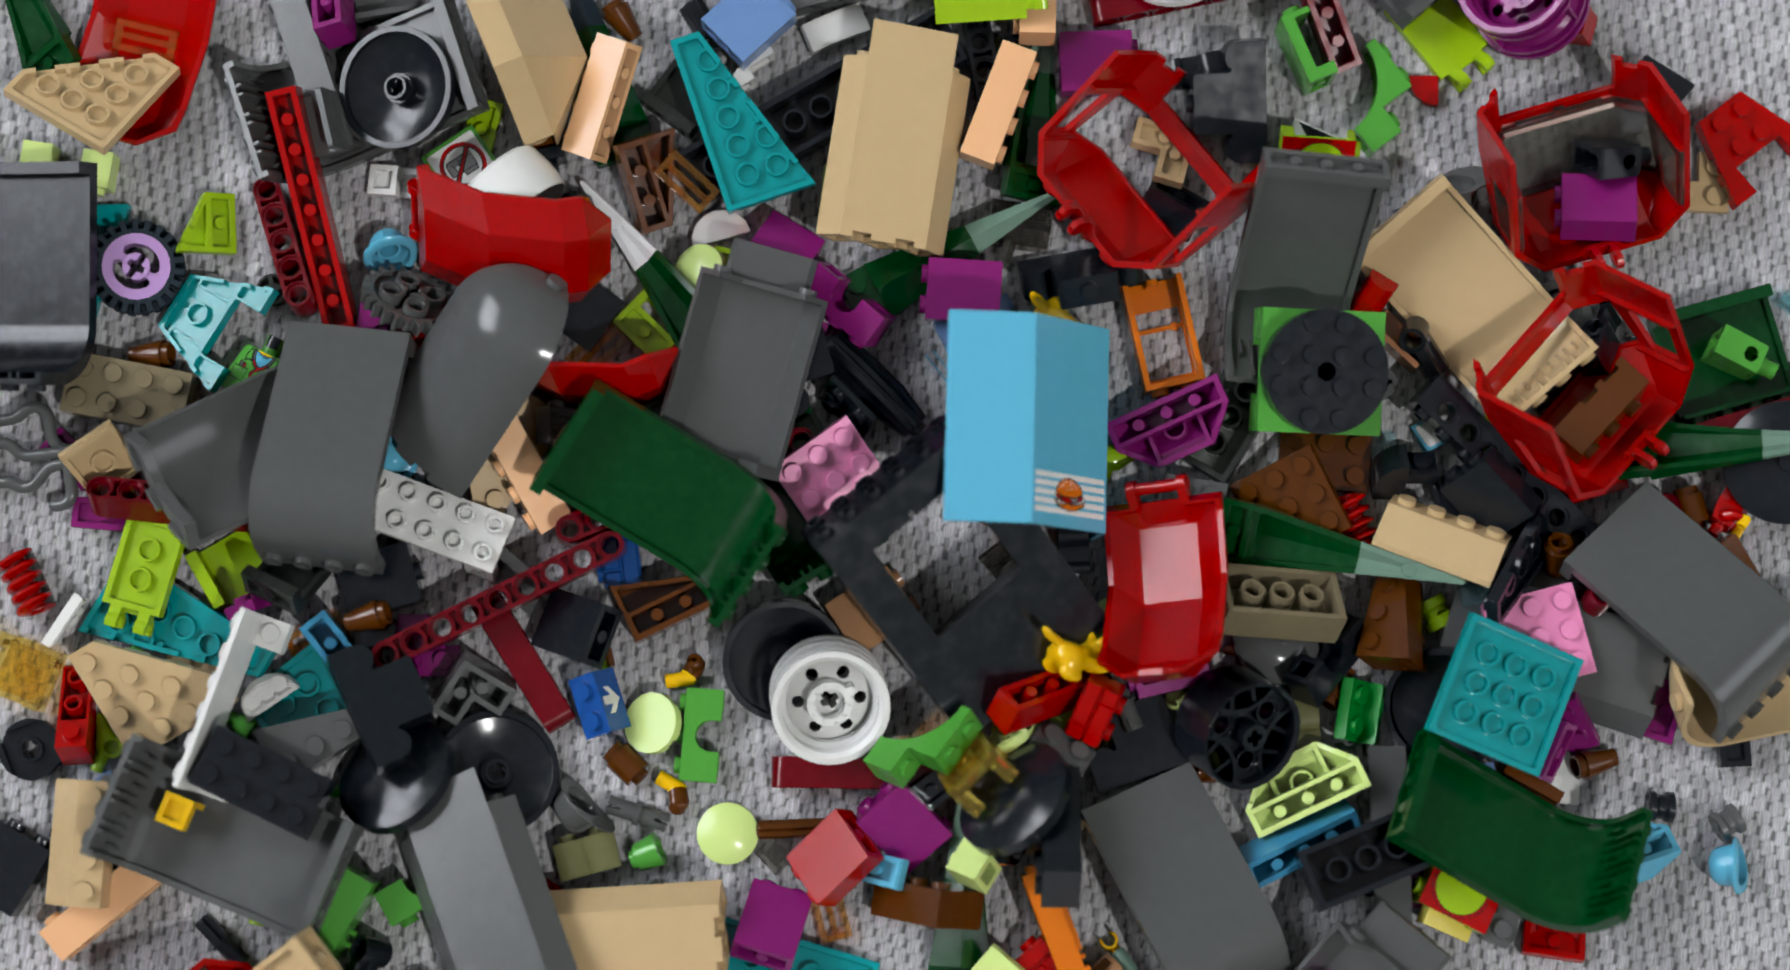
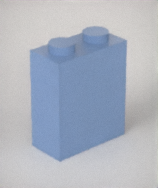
[701,0,796,71]

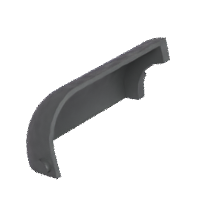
[391,263,569,498]
[123,366,278,551]

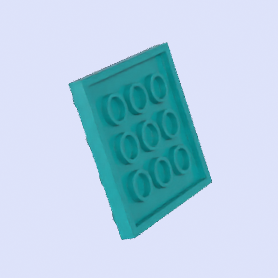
[1424,612,1584,777]

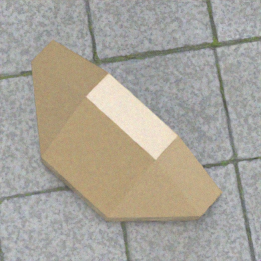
[465,0,588,146]

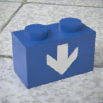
[568,667,631,740]

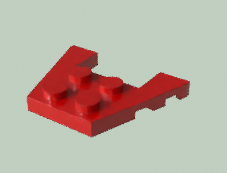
[1694,91,1790,211]

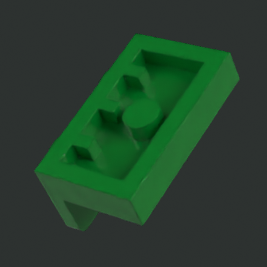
[1333,677,1386,745]

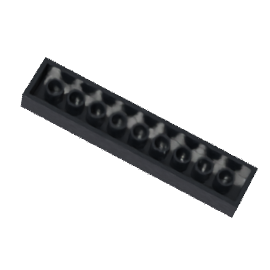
[673,8,968,214]

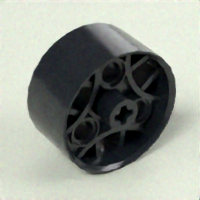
[1175,665,1300,790]

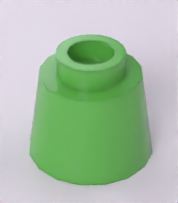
[628,833,667,871]

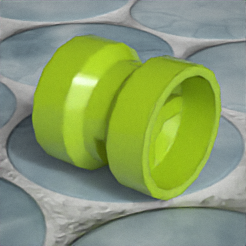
[1423,592,1450,633]

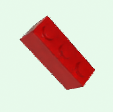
[986,671,1085,735]

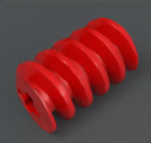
[1339,492,1378,544]
[0,548,56,617]

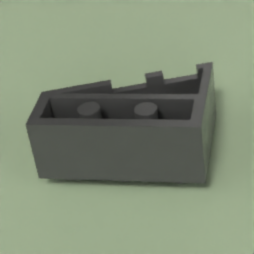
[252,709,361,771]

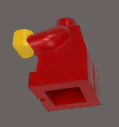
[1707,487,1751,538]

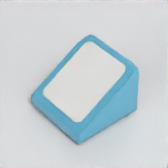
[1410,422,1444,452]

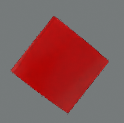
[1520,919,1586,964]

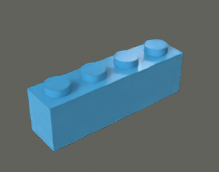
[299,609,375,669]
[1238,798,1362,888]

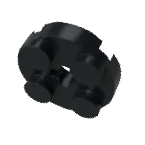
[0,718,62,781]

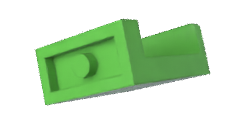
[1274,5,1338,96]

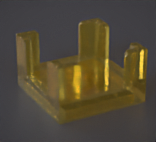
[0,631,68,713]
[936,731,1019,818]

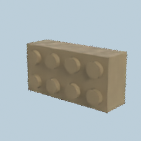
[59,354,200,428]
[1224,563,1348,643]

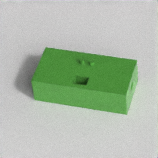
[318,864,383,961]

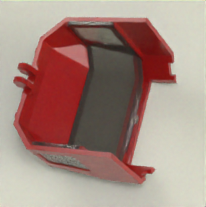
[1476,54,1690,272]

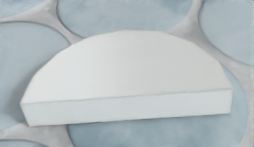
[692,210,751,246]
[41,592,86,649]
[241,673,300,722]

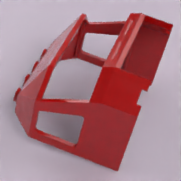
[1037,50,1259,270]
[1473,259,1694,499]

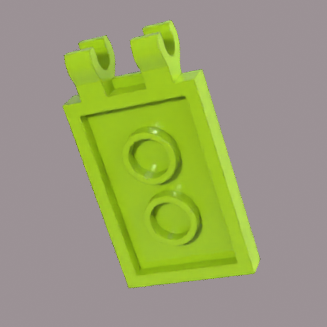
[934,0,1048,24]
[1384,0,1496,94]
[102,520,185,637]

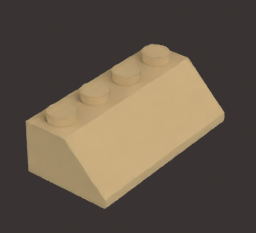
[1371,494,1512,588]
[45,778,113,909]

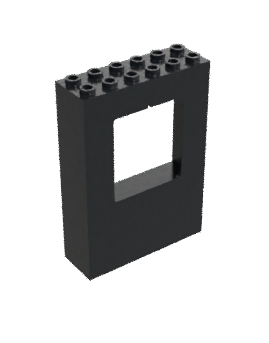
[800,414,1105,727]

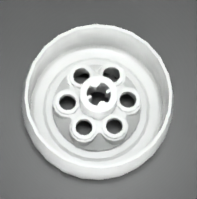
[468,145,566,199]

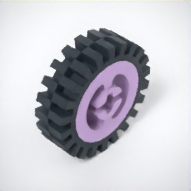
[97,219,186,317]

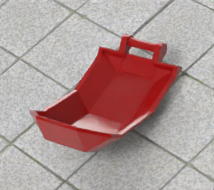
[78,0,217,146]
[407,164,611,303]
[535,346,679,405]
[1096,474,1228,684]

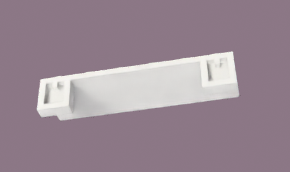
[375,469,515,583]
[172,607,295,803]

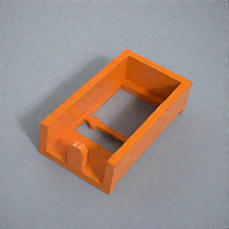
[1120,273,1206,399]
[1019,863,1091,970]

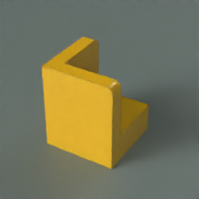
[154,791,206,832]

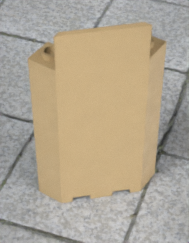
[816,18,971,257]
[549,880,731,970]

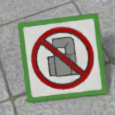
[421,124,496,185]

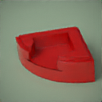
[1409,76,1439,108]

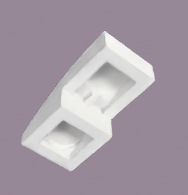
[800,3,871,54]
[733,46,775,92]
[367,164,417,200]

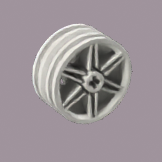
[769,635,890,765]

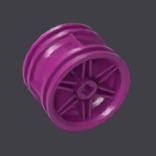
[1458,0,1590,60]

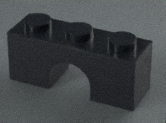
[1282,613,1363,708]

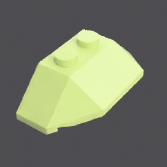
[1245,740,1372,839]

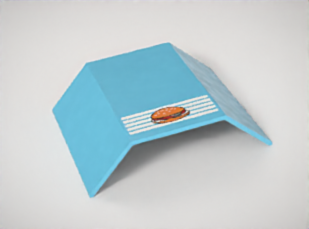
[943,309,1109,541]

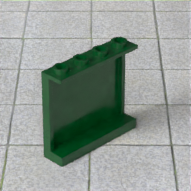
[1646,283,1790,424]

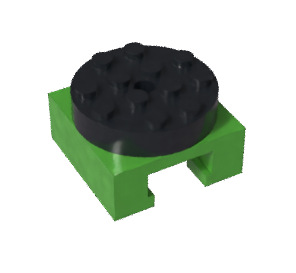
[1248,307,1389,437]

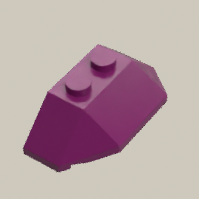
[1108,373,1230,468]

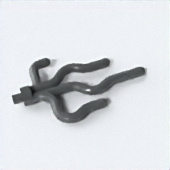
[0,401,78,512]

